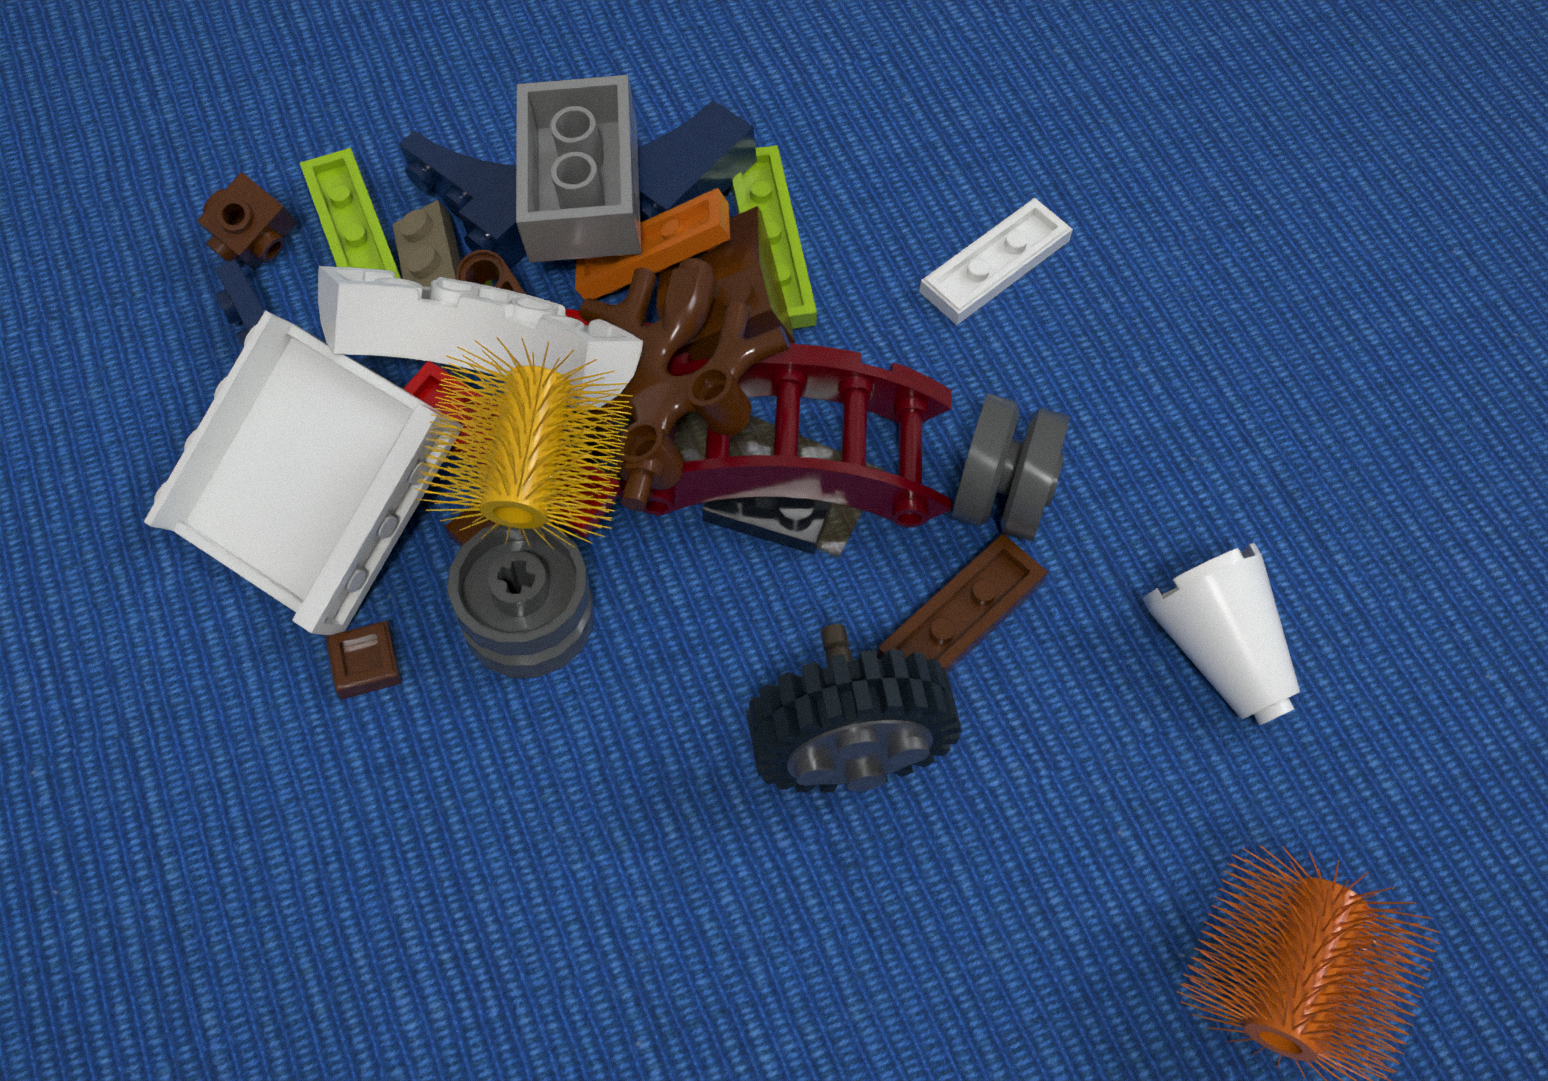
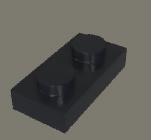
[702,497,832,555]

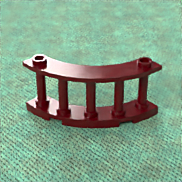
[620,343,952,528]

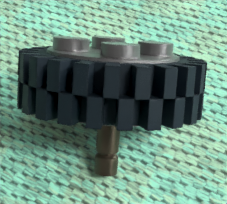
[747,624,962,793]

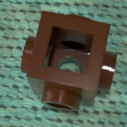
[197,172,297,271]

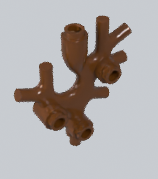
[580,258,790,511]

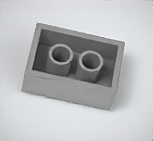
[516,75,641,263]

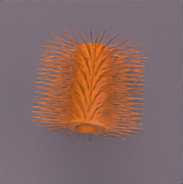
[1177,845,1440,1081]

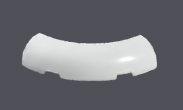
[318,266,643,411]

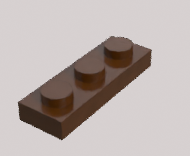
[876,533,1048,673]

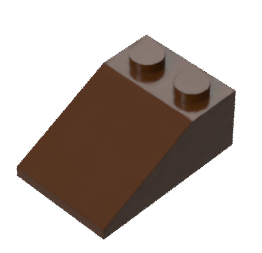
[656,206,796,361]

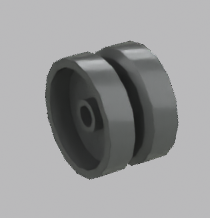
[951,393,1070,542]
[447,524,594,678]

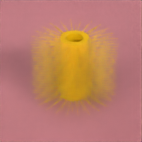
[414,337,633,549]

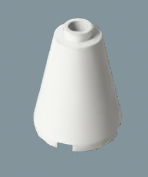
[1143,543,1300,726]

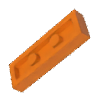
[575,188,730,300]

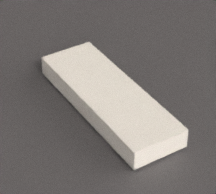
[919,198,1073,325]

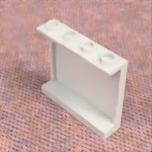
[144,310,463,635]

